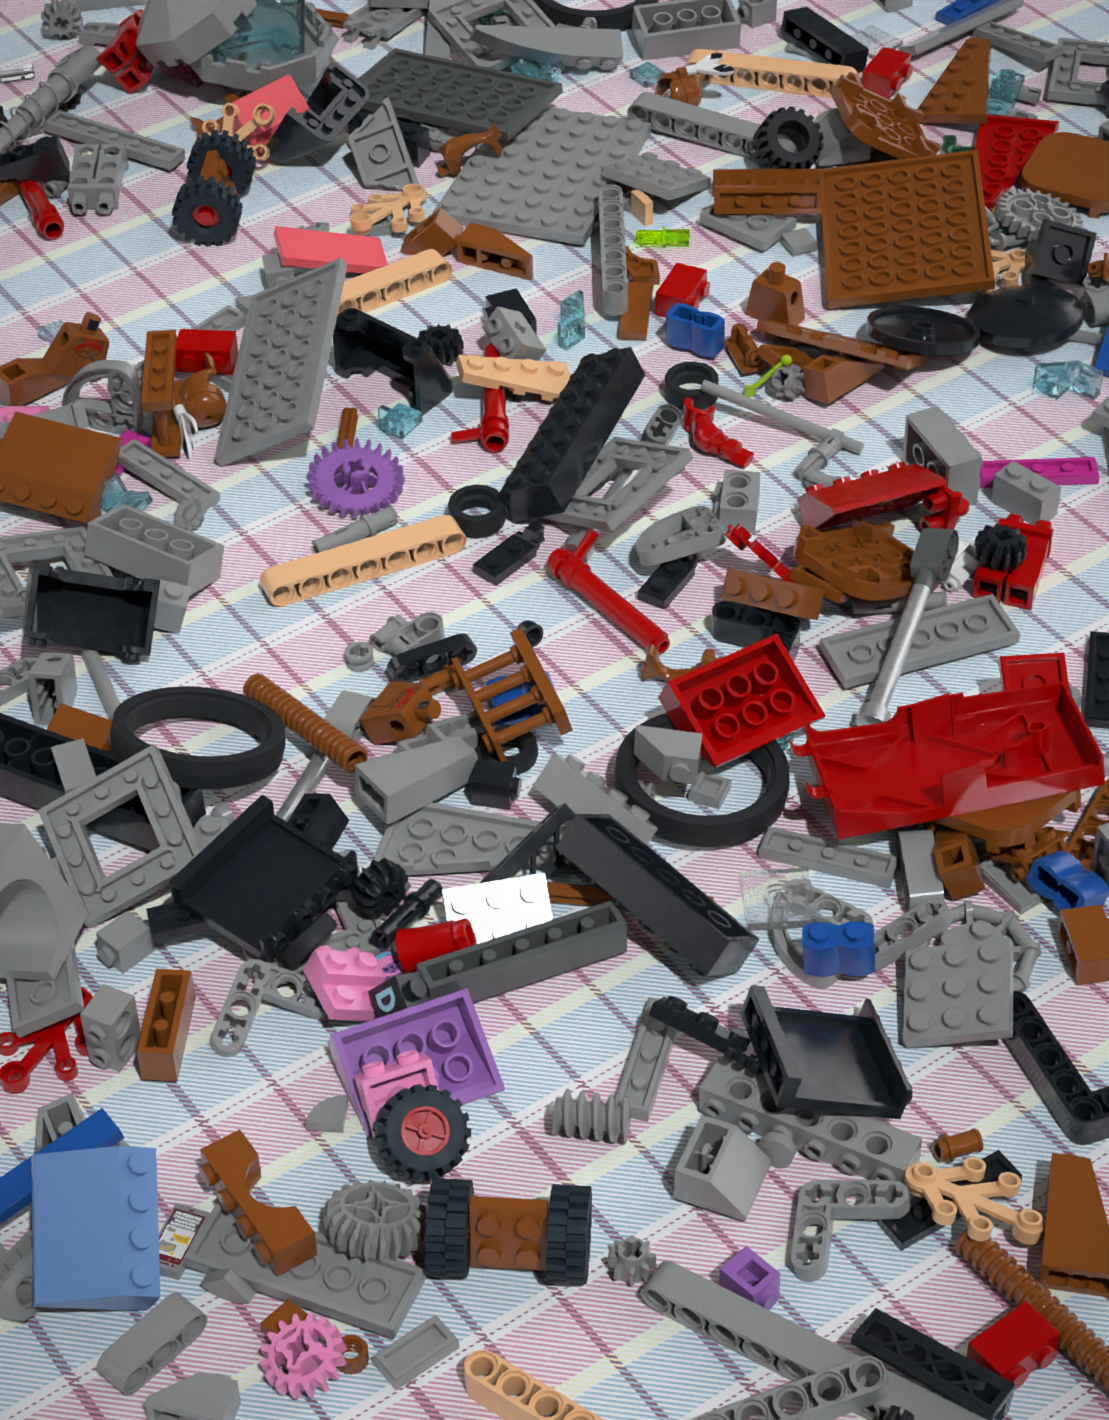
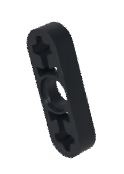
[387,633,477,683]

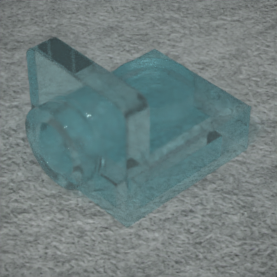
[378,403,423,440]

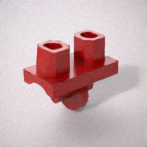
[919,481,970,530]

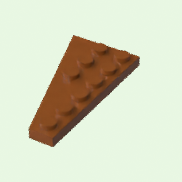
[917,37,991,124]
[756,319,926,371]

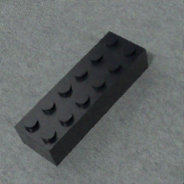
[555,814,760,977]

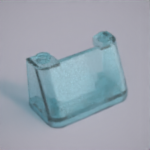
[206,0,305,63]

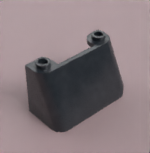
[262,61,370,164]
[333,308,453,417]
[22,561,160,662]

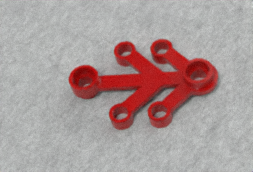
[724,523,796,583]
[0,987,93,1094]

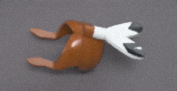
[633,53,734,106]
[172,352,226,459]

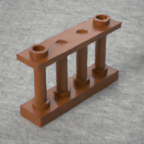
[713,169,822,214]
[141,329,184,458]
[451,628,573,762]

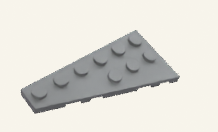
[374,803,569,875]

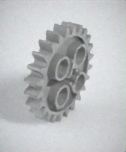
[995,189,1083,242]

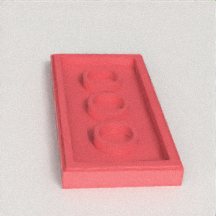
[274,226,388,274]

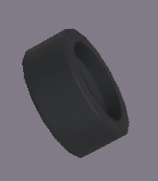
[665,361,719,411]
[448,484,506,538]

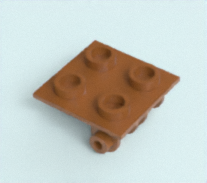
[978,826,1070,881]

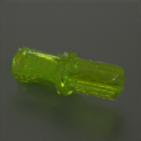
[636,227,689,248]

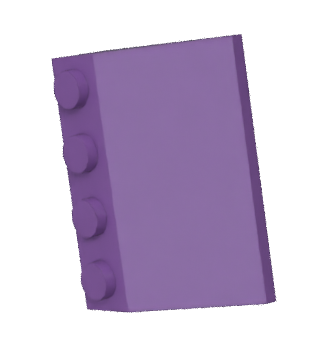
[328,988,505,1138]

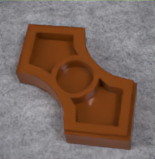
[625,246,660,285]

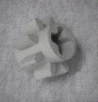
[770,364,805,400]
[608,1235,656,1286]

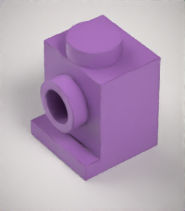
[719,1246,780,1310]

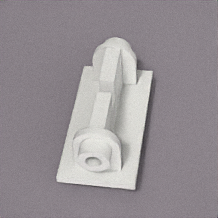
[942,535,981,592]

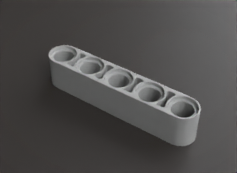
[699,1356,889,1420]

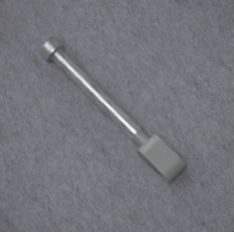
[276,690,375,822]

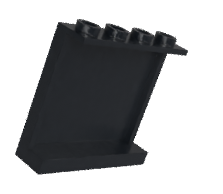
[169,795,359,962]
[740,985,913,1119]

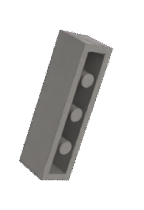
[533,753,658,845]

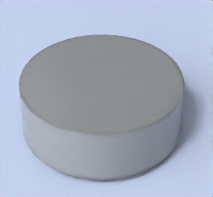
[758,1132,796,1168]

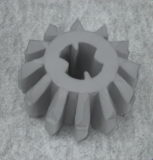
[41,0,83,40]

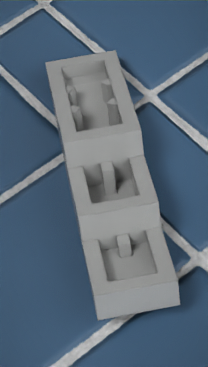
[368,711,496,761]

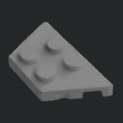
[348,97,419,191]

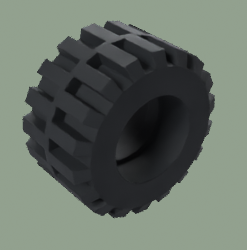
[752,106,824,169]

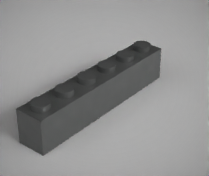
[417,900,627,1003]

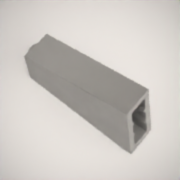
[355,736,477,824]

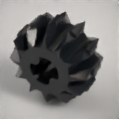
[418,323,464,366]
[974,523,1027,572]
[350,857,411,919]

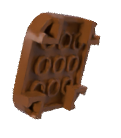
[830,72,940,159]
[1020,132,1109,219]
[793,516,940,601]
[923,790,1081,854]

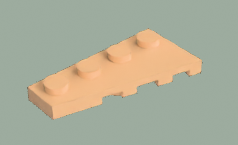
[456,355,571,402]

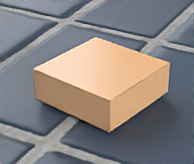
[631,189,653,226]

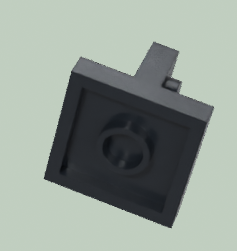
[1025,219,1097,288]

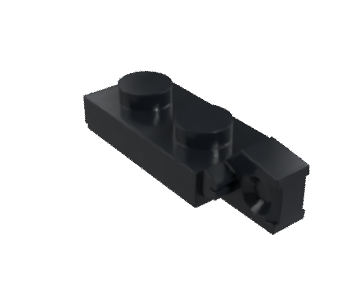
[473,522,545,586]
[638,553,698,609]

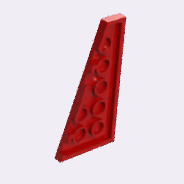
[975,114,1059,211]

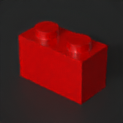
[862,47,913,99]
[655,263,710,318]
[176,329,238,375]
[966,1301,1060,1390]

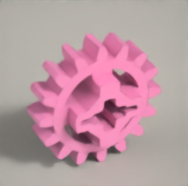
[260,1312,347,1400]

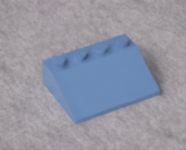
[31,1146,161,1311]

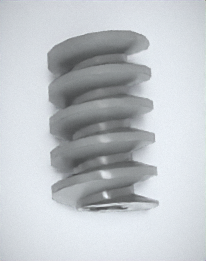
[552,1089,631,1143]

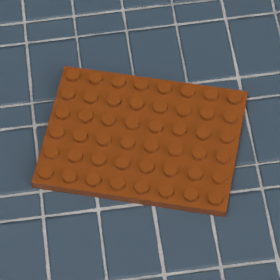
[819,150,996,309]

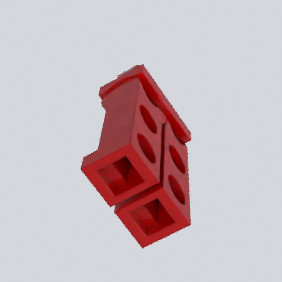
[97,9,154,94]
[972,513,1054,610]

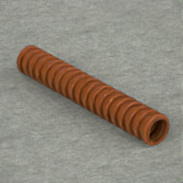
[243,673,368,774]
[955,1228,1109,1393]

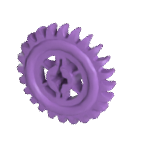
[307,438,405,518]

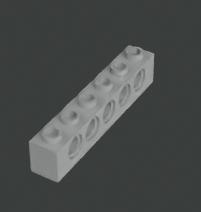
[699,1057,922,1186]

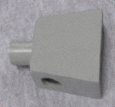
[28,652,77,725]

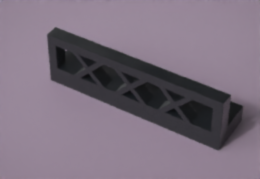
[478,803,576,884]
[851,1308,1016,1420]

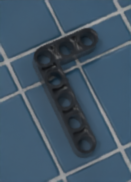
[711,601,801,661]
[1003,990,1109,1145]

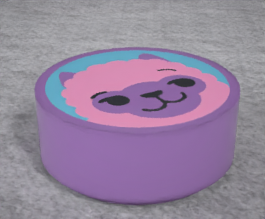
[375,951,406,982]

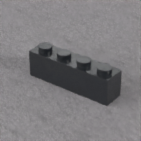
[780,7,869,73]

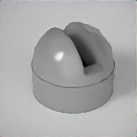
[210,801,235,825]

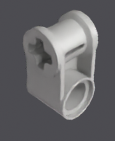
[1080,276,1109,326]
[384,612,445,664]

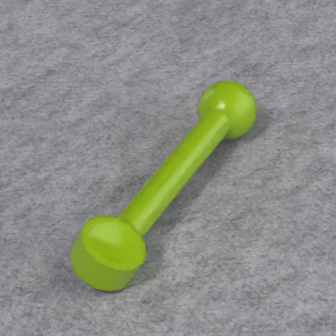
[743,355,792,397]

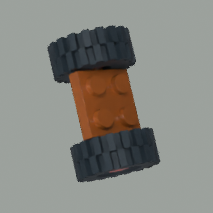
[172,130,256,246]
[425,1178,592,1284]

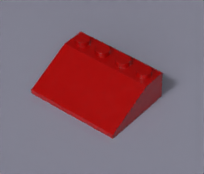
[797,462,947,530]
[658,634,826,769]

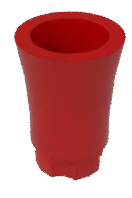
[396,918,477,973]

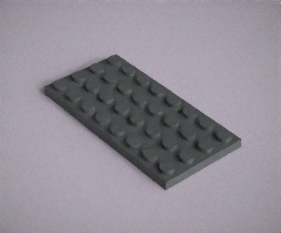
[358,48,563,141]

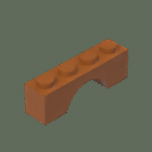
[199,1129,318,1276]

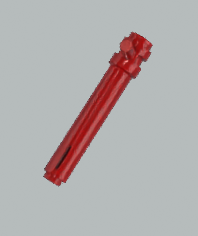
[16,179,64,239]
[451,343,509,452]
[547,528,670,655]

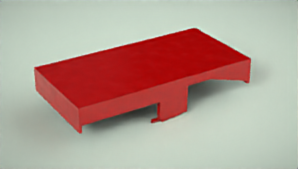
[790,682,1105,840]

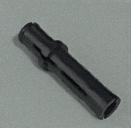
[371,879,443,949]

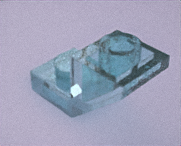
[510,58,566,81]
[987,69,1025,116]
[558,290,585,351]
[1033,361,1103,400]
[99,473,153,513]

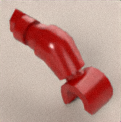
[681,397,754,467]

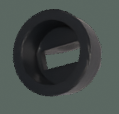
[516,620,544,647]

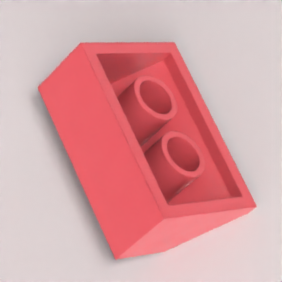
[229,74,309,157]

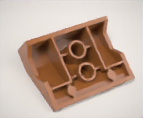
[0,412,123,524]

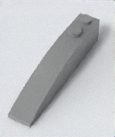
[470,25,623,70]

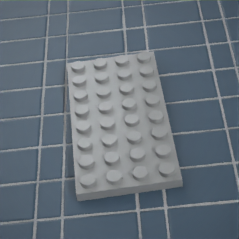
[214,258,347,466]

